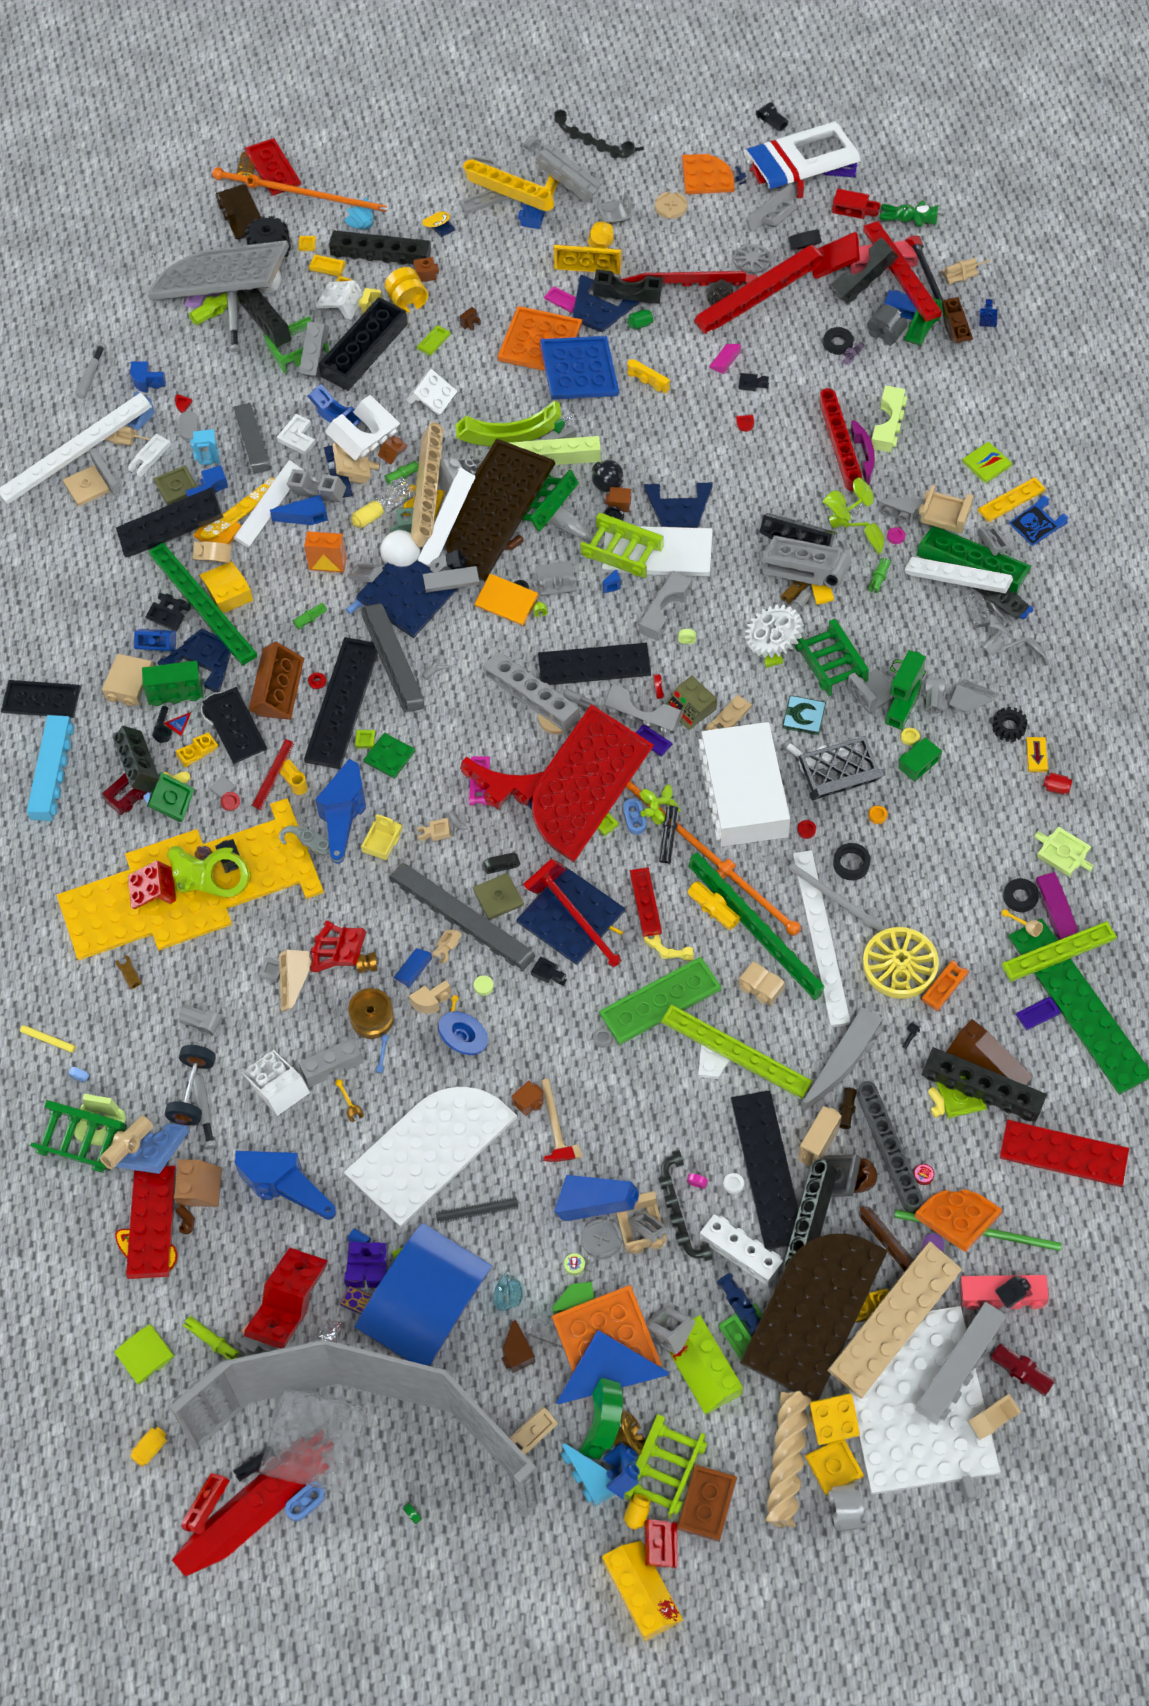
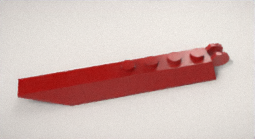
[621,271,758,286]
[172,1432,334,1577]

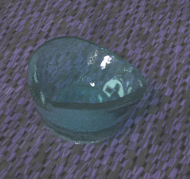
[493,1273,524,1311]

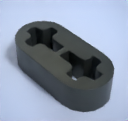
[483,853,520,874]

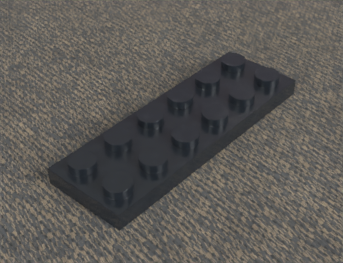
[116,487,224,557]
[538,642,651,685]

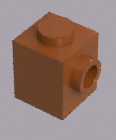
[413,257,439,282]
[605,487,631,513]
[511,1081,544,1116]

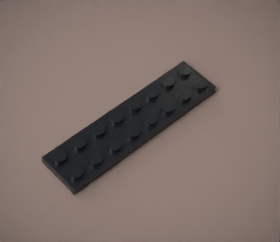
[304,637,378,769]
[731,1090,799,1250]

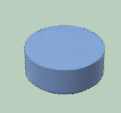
[68,1067,89,1082]

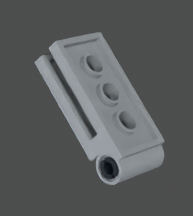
[762,536,852,588]

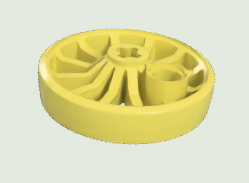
[863,927,939,999]

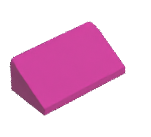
[709,344,741,374]

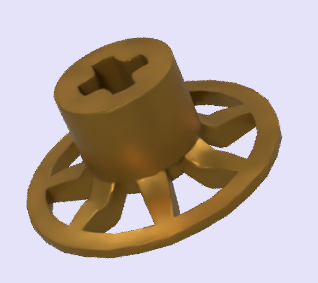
[614,1411,646,1455]

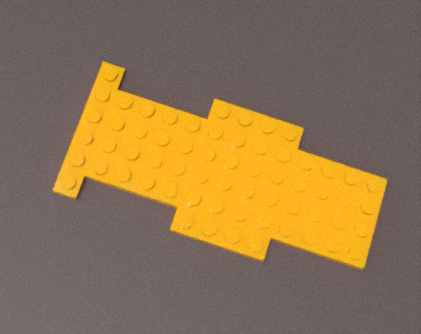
[57,798,324,961]

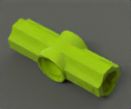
[188,291,239,325]

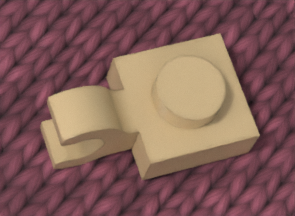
[432,930,462,963]

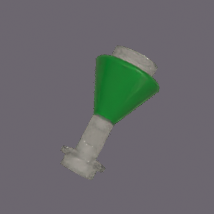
[547,408,580,434]

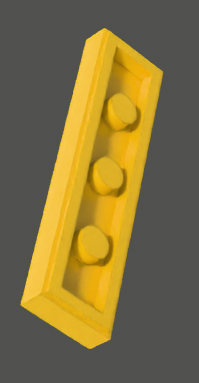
[978,477,1046,523]

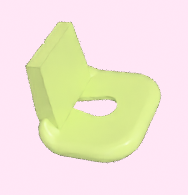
[74,1094,126,1146]

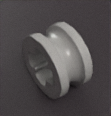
[524,135,540,152]

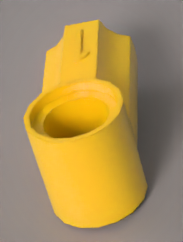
[279,759,308,795]

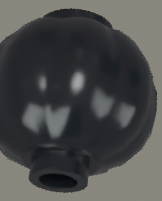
[592,460,623,492]

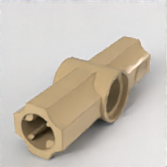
[100,1115,153,1169]

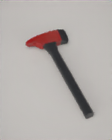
[905,235,943,301]

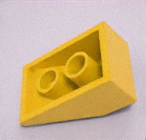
[199,561,253,613]

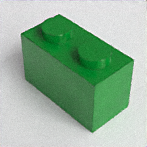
[898,737,942,782]

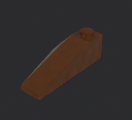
[946,1019,1033,1085]

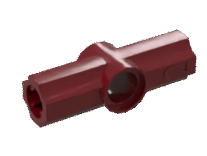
[990,1343,1056,1397]

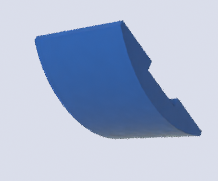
[354,1223,492,1366]

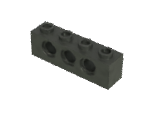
[113,725,159,793]

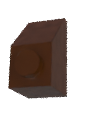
[501,1320,535,1373]

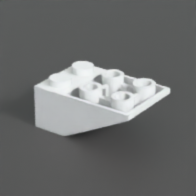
[241,1050,310,1116]

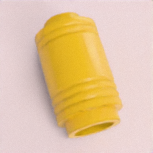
[130,1427,167,1467]

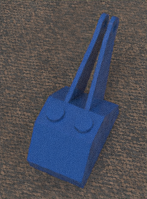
[234,1151,336,1220]

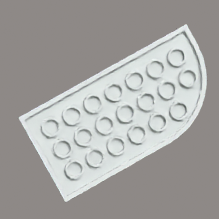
[344,1087,517,1228]

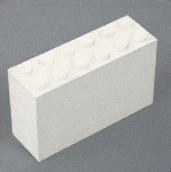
[698,722,790,847]

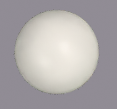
[380,530,421,567]

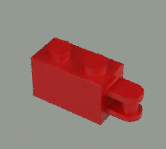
[832,188,881,219]

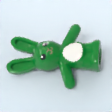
[879,200,939,227]

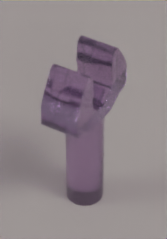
[842,342,865,365]

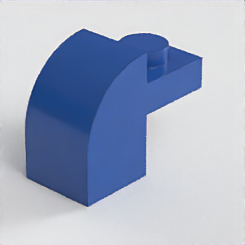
[130,361,166,393]

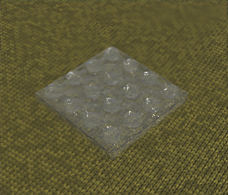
[259,1388,368,1494]

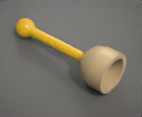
[1001,909,1043,937]

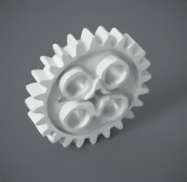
[745,605,804,658]

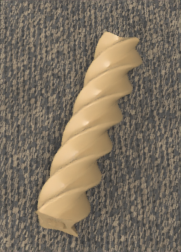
[765,1391,811,1527]

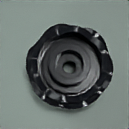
[603,506,624,521]

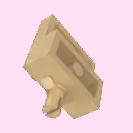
[333,442,379,484]

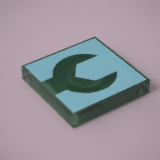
[782,695,826,736]

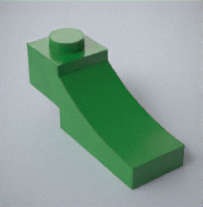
[904,298,943,346]

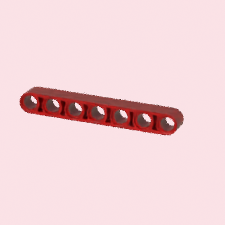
[819,388,862,492]

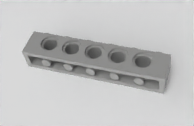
[483,652,581,732]

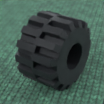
[245,216,291,260]

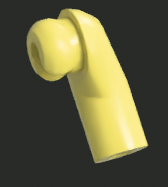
[164,771,190,784]
[928,1087,945,1118]

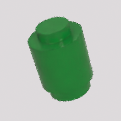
[627,309,653,330]

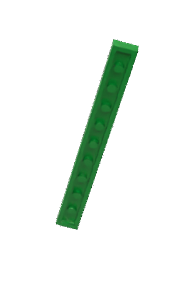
[148,543,257,666]
[688,852,825,1000]

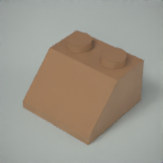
[174,1160,222,1207]

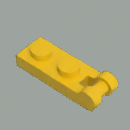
[627,359,670,394]

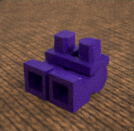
[344,1242,388,1288]

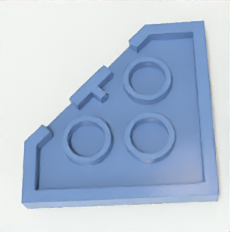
[115,1123,189,1174]

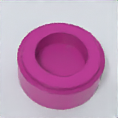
[887,527,905,544]
[687,1173,708,1189]

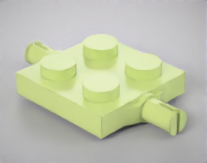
[1034,827,1094,877]

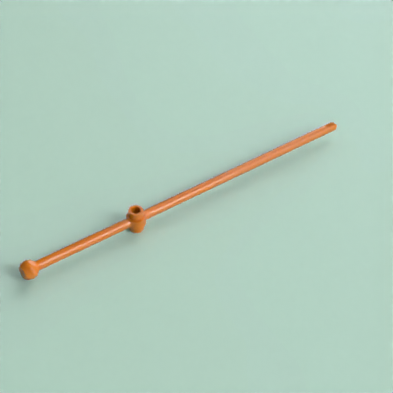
[626,781,801,936]

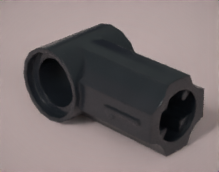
[756,102,789,131]

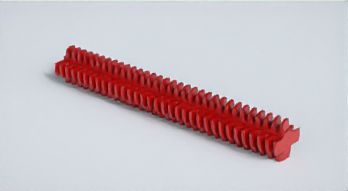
[251,739,295,810]

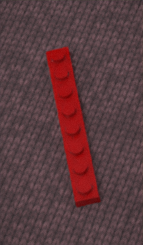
[863,221,942,322]

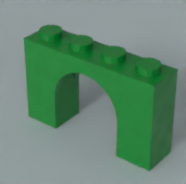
[885,650,926,730]

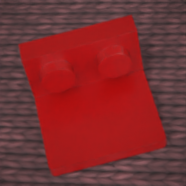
[128,860,176,909]

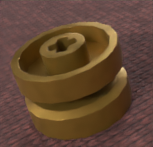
[348,988,394,1039]

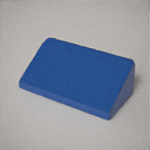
[394,948,432,988]

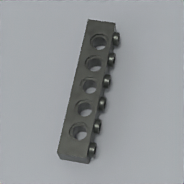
[329,230,431,265]
[237,288,292,347]
[921,1047,1047,1122]

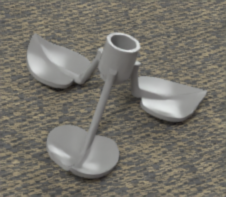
[983,602,1048,665]

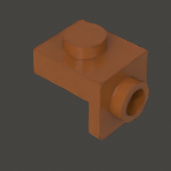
[378,436,408,464]

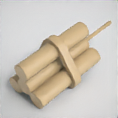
[941,258,991,285]
[104,426,150,446]

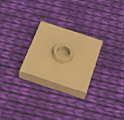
[63,465,110,507]

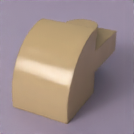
[192,541,232,563]
[409,980,451,1014]

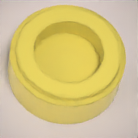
[901,728,920,746]

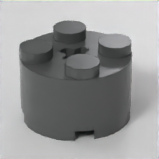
[868,305,908,346]

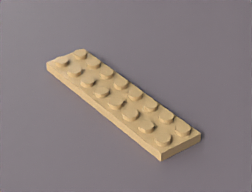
[827,1241,962,1399]

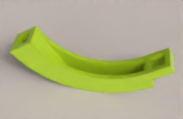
[455,400,561,446]

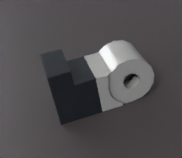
[430,550,467,572]

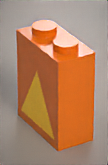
[304,531,347,573]

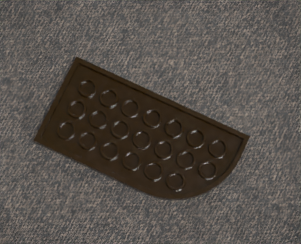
[445,438,556,582]
[740,1233,888,1402]

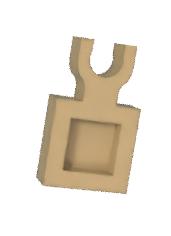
[417,818,451,841]

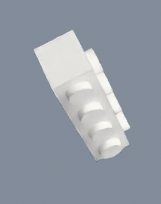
[699,1214,783,1286]

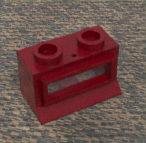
[102,773,147,815]

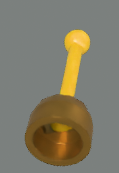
[335,1079,364,1122]

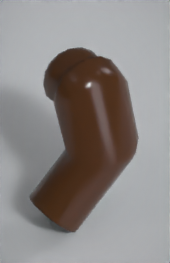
[504,535,524,550]
[175,1205,195,1235]

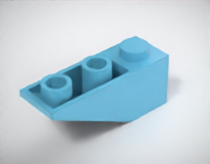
[561,1443,615,1506]

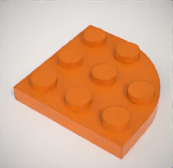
[682,154,735,195]
[915,1189,1003,1253]

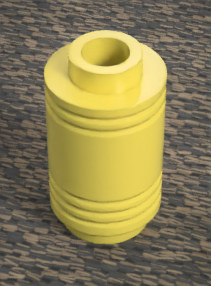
[351,501,384,529]

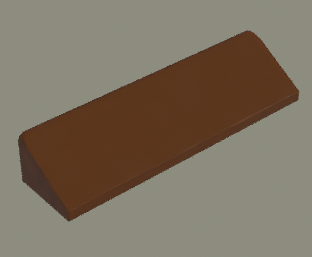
[859,1207,914,1272]

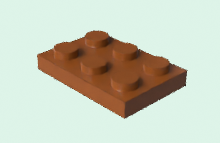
[677,1465,737,1542]

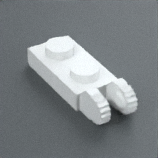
[128,434,171,477]

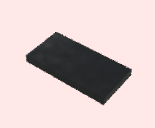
[1,680,81,718]
[202,687,267,764]

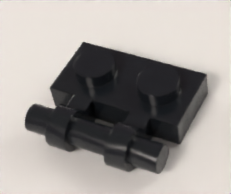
[145,593,191,632]

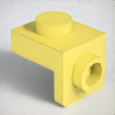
[359,288,382,314]

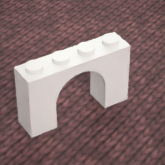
[325,395,400,461]

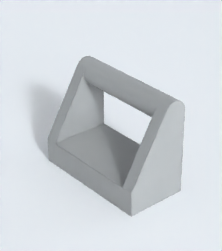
[646,1306,695,1354]

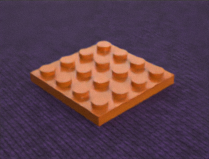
[498,306,582,371]
[551,1285,662,1372]

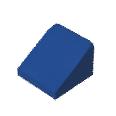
[602,570,621,593]

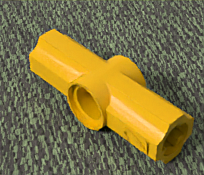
[687,881,741,931]

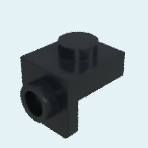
[995,1276,1033,1309]

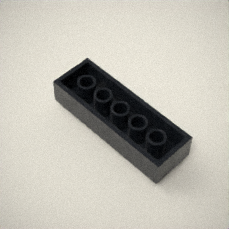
[318,297,408,391]

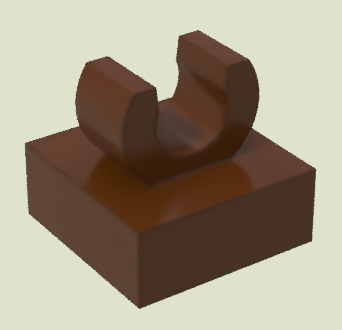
[460,307,481,330]

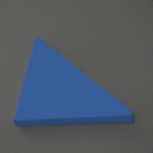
[556,1330,669,1405]

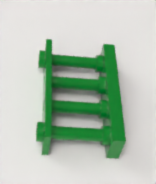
[522,470,579,532]
[794,619,869,696]
[30,1100,127,1173]

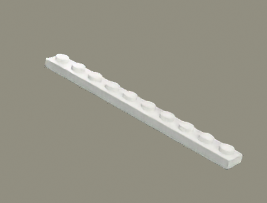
[0,393,152,504]
[793,850,851,1027]

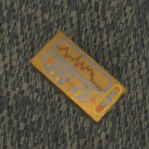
[236,152,255,176]

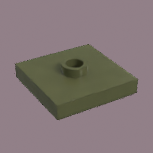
[153,465,197,506]
[473,872,524,920]

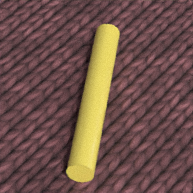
[20,1025,76,1053]

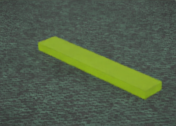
[1001,921,1117,982]

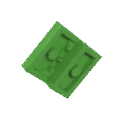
[719,1304,763,1360]

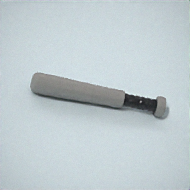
[227,291,240,352]
[76,342,106,399]
[192,1074,217,1150]

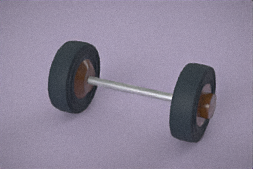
[165,1045,216,1126]

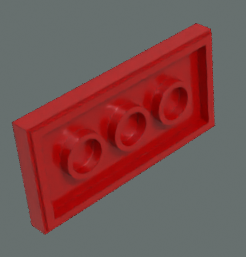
[245,138,301,196]

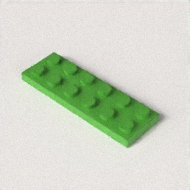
[599,957,721,1045]

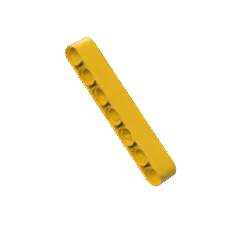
[463,159,555,211]

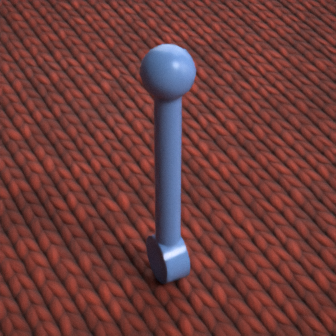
[376,1034,389,1073]

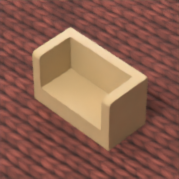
[968,1394,1021,1440]

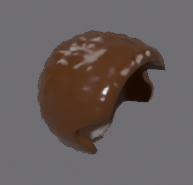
[854,1158,878,1193]

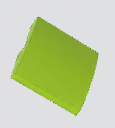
[114,1324,175,1384]

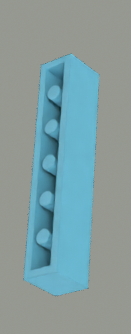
[27,715,75,821]

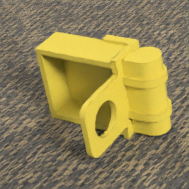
[361,814,403,861]

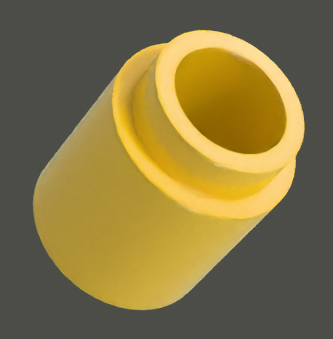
[623,1494,651,1530]

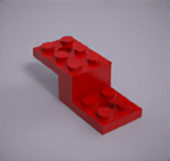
[244,1247,328,1349]

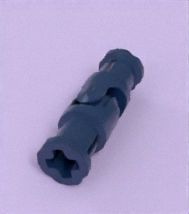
[716,1273,760,1337]

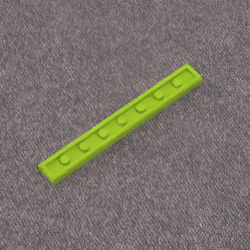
[661,1004,813,1099]

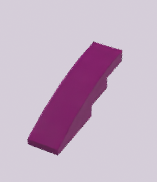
[1036,872,1078,940]

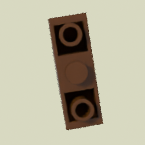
[942,297,973,343]

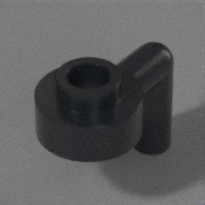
[152,706,172,743]

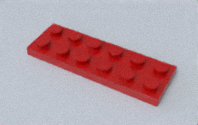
[999,1119,1129,1187]
[126,1166,176,1279]

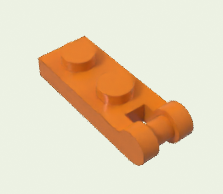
[921,960,970,1012]

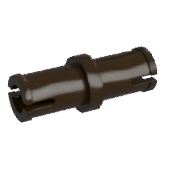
[839,1087,857,1129]

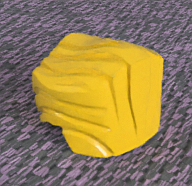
[587,221,614,248]

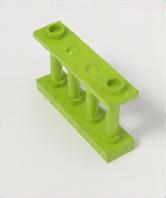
[580,512,664,579]
[624,1414,708,1519]

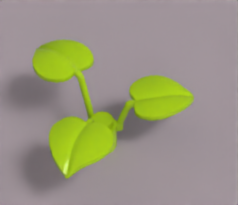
[822,478,884,555]

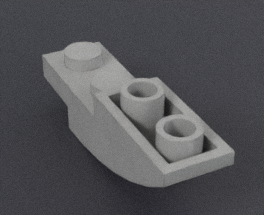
[879,497,926,523]

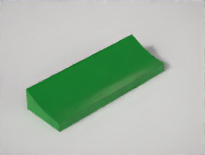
[916,526,1032,593]

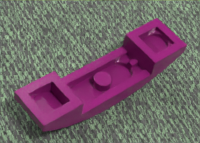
[850,420,875,485]

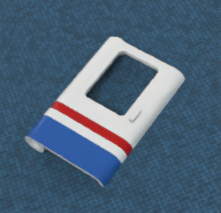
[744,121,860,189]

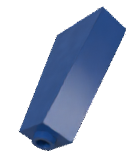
[554,1175,639,1221]

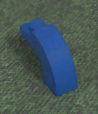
[307,384,362,426]

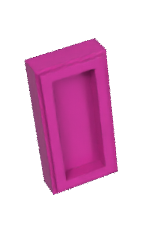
[544,286,576,313]

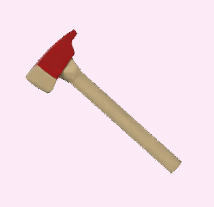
[541,1079,582,1162]

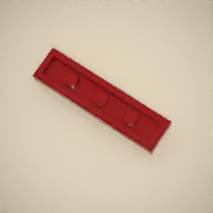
[630,867,662,937]

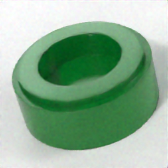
[402,1502,422,1524]

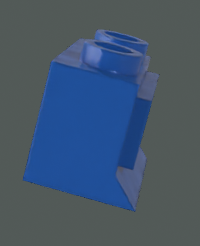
[603,1442,640,1500]

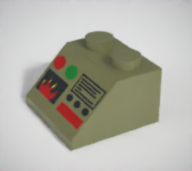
[666,675,717,730]

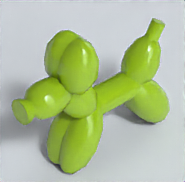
[640,784,681,825]

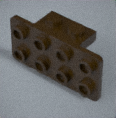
[216,184,261,240]

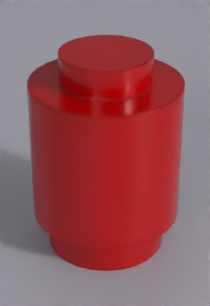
[1043,772,1073,795]

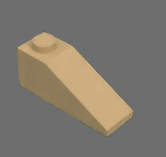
[279,950,311,1012]

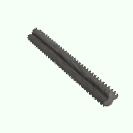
[436,1197,518,1224]

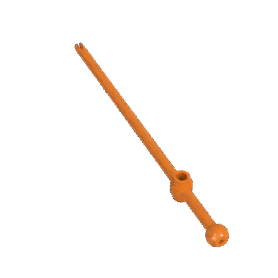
[212,167,388,212]

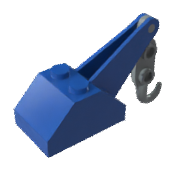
[279,759,366,864]

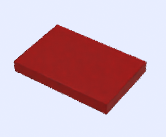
[813,231,860,279]

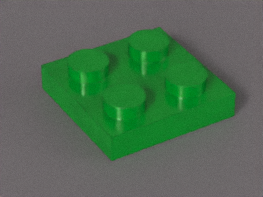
[363,733,416,779]
[147,772,194,822]

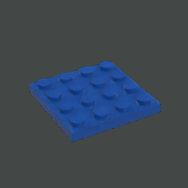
[539,336,619,400]

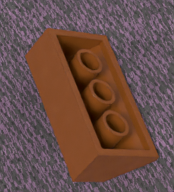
[249,641,304,720]

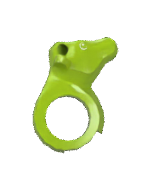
[167,846,251,897]

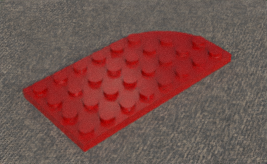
[532,704,654,862]

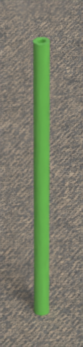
[894,1210,1062,1251]

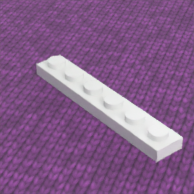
[905,557,1013,594]

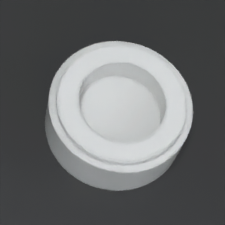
[723,1173,744,1194]

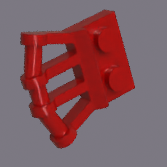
[310,920,367,972]

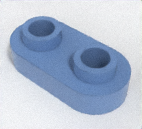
[623,798,646,835]
[285,1483,325,1521]

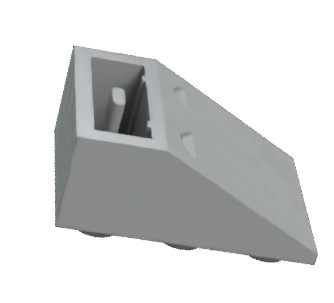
[438,459,484,495]

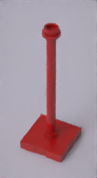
[523,858,622,968]

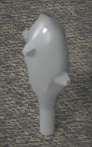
[548,506,604,548]

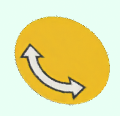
[422,212,450,227]

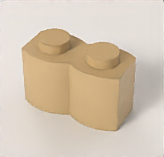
[739,962,785,1005]

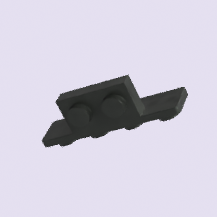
[971,587,1029,619]

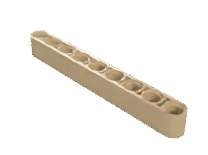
[411,422,443,547]

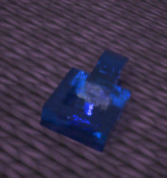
[979,299,997,327]

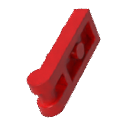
[181,1473,230,1535]

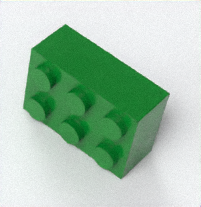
[142,660,204,706]

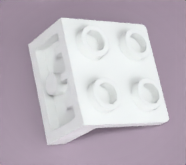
[316,281,363,320]
[406,369,457,415]

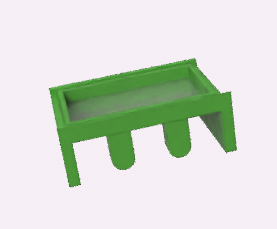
[264,316,329,373]

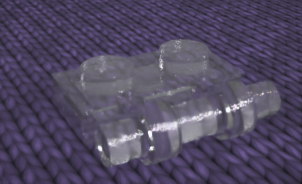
[373,476,415,514]

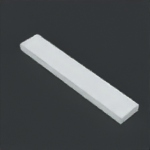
[233,460,304,548]
[417,468,475,568]

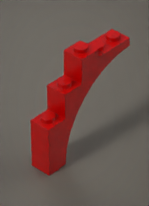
[460,756,544,810]

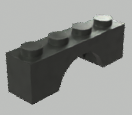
[831,237,899,303]
[593,269,663,304]

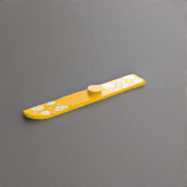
[200,478,275,539]

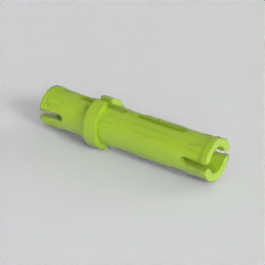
[183,1316,240,1360]

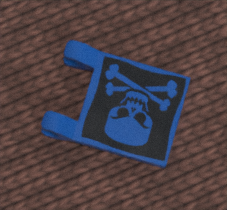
[1009,495,1069,546]

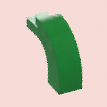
[579,1378,623,1460]

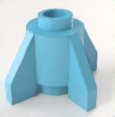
[344,197,374,230]

